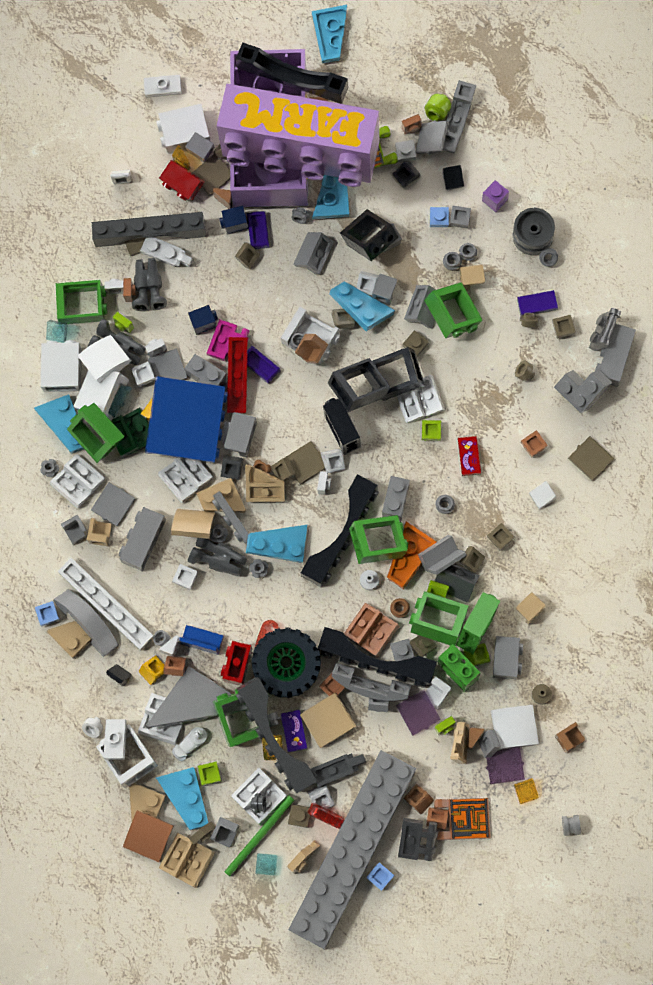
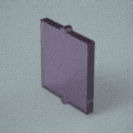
[396,690,441,736]
[486,747,525,785]

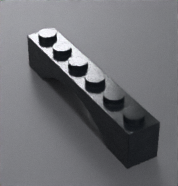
[236,42,348,104]
[300,474,379,587]
[318,627,437,688]

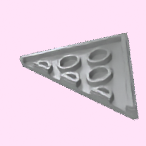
[146,667,248,729]

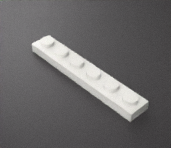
[58,558,154,651]

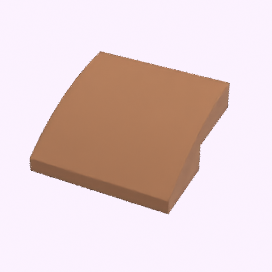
[344,603,399,658]
[123,810,174,862]

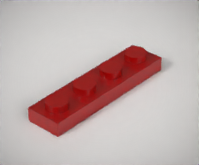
[227,337,248,414]

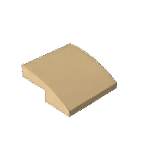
[171,509,215,539]
[300,693,356,748]
[159,833,215,888]

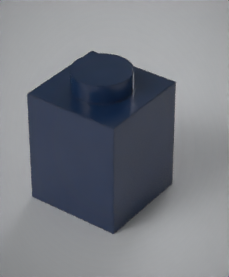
[219,205,248,234]
[188,305,219,335]

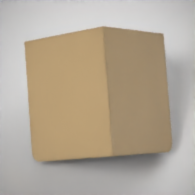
[460,265,485,291]
[87,518,112,547]
[516,592,546,625]

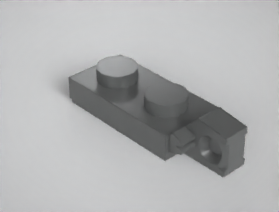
[310,753,366,788]

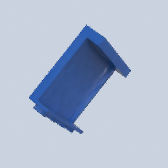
[145,376,228,463]

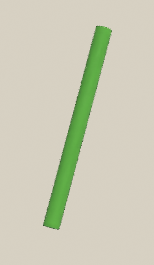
[224,795,295,876]

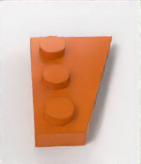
[387,521,436,590]

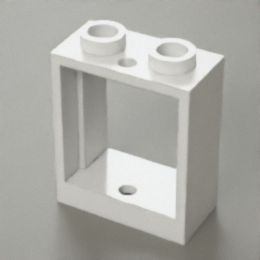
[96,724,158,789]

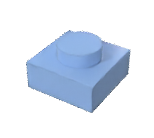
[430,207,449,227]
[35,601,60,627]
[366,862,394,891]

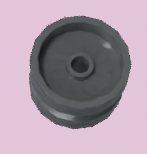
[512,207,555,255]

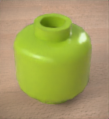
[424,94,451,121]

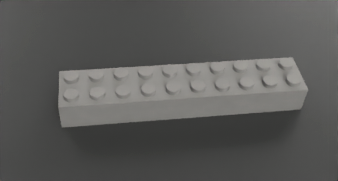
[288,750,416,950]

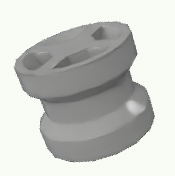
[562,815,581,836]

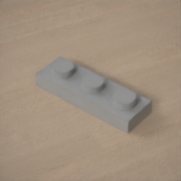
[212,491,248,543]

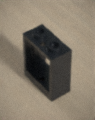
[340,209,399,261]
[372,347,425,401]
[328,358,390,412]
[323,398,361,455]

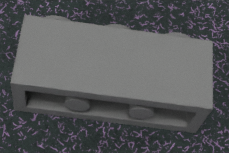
[595,323,636,387]
[119,507,166,572]

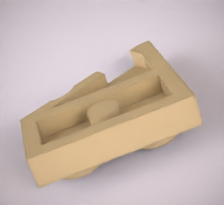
[196,478,246,513]
[47,621,92,658]

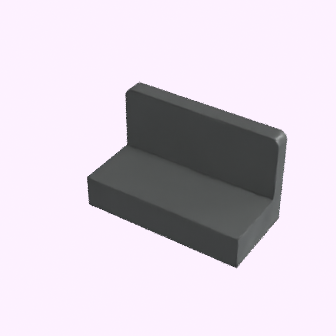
[435,564,480,602]

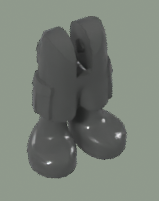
[132,258,167,311]
[88,319,146,365]
[188,538,247,576]

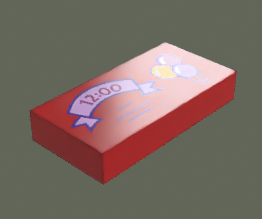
[457,436,481,476]

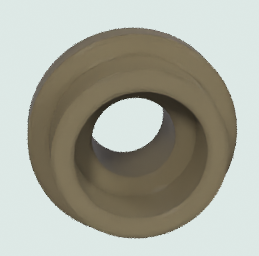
[520,313,539,328]

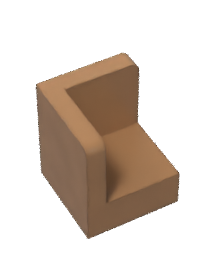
[295,334,329,364]
[555,722,585,753]

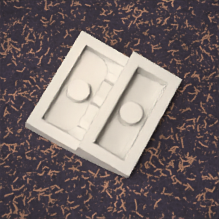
[77,335,131,383]
[397,375,445,423]
[50,454,105,509]
[158,457,213,503]
[138,693,183,745]
[491,705,539,750]
[231,768,288,826]

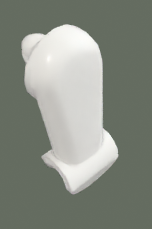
[172,727,207,761]

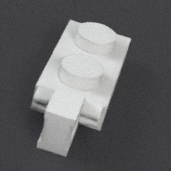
[140,237,193,267]

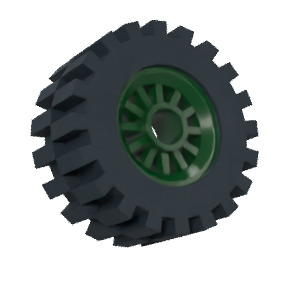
[252,627,321,698]

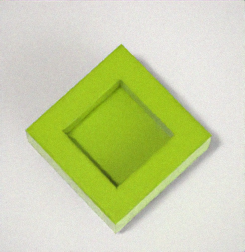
[113,312,134,334]
[422,420,441,441]
[427,580,449,598]
[434,716,456,735]
[198,761,221,786]

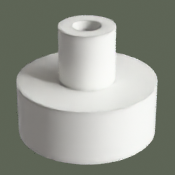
[360,570,379,591]
[82,717,103,738]

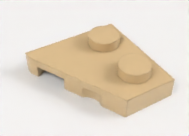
[245,464,285,502]
[450,722,469,764]
[129,783,166,821]
[287,840,320,874]

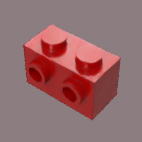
[159,160,205,201]
[221,641,253,686]

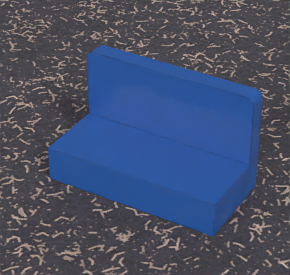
[179,625,224,655]

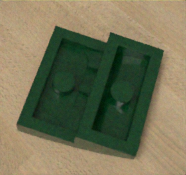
[111,407,149,457]

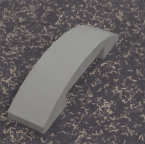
[442,80,476,153]
[53,589,118,657]
[332,663,411,701]

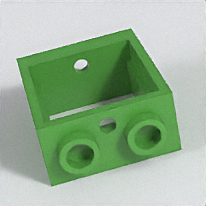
[55,280,107,325]
[424,282,483,339]
[67,403,125,463]
[349,515,408,564]
[409,591,469,646]
[456,592,500,654]
[438,644,480,693]
[212,689,259,747]

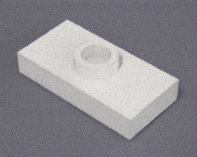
[144,75,182,97]
[104,719,127,760]

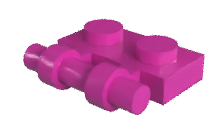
[206,319,250,361]

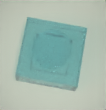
[46,320,67,343]
[255,853,278,876]

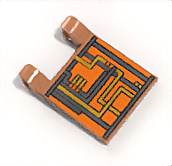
[434,798,490,840]

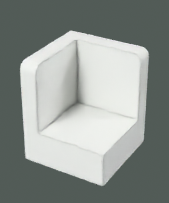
[422,676,451,709]

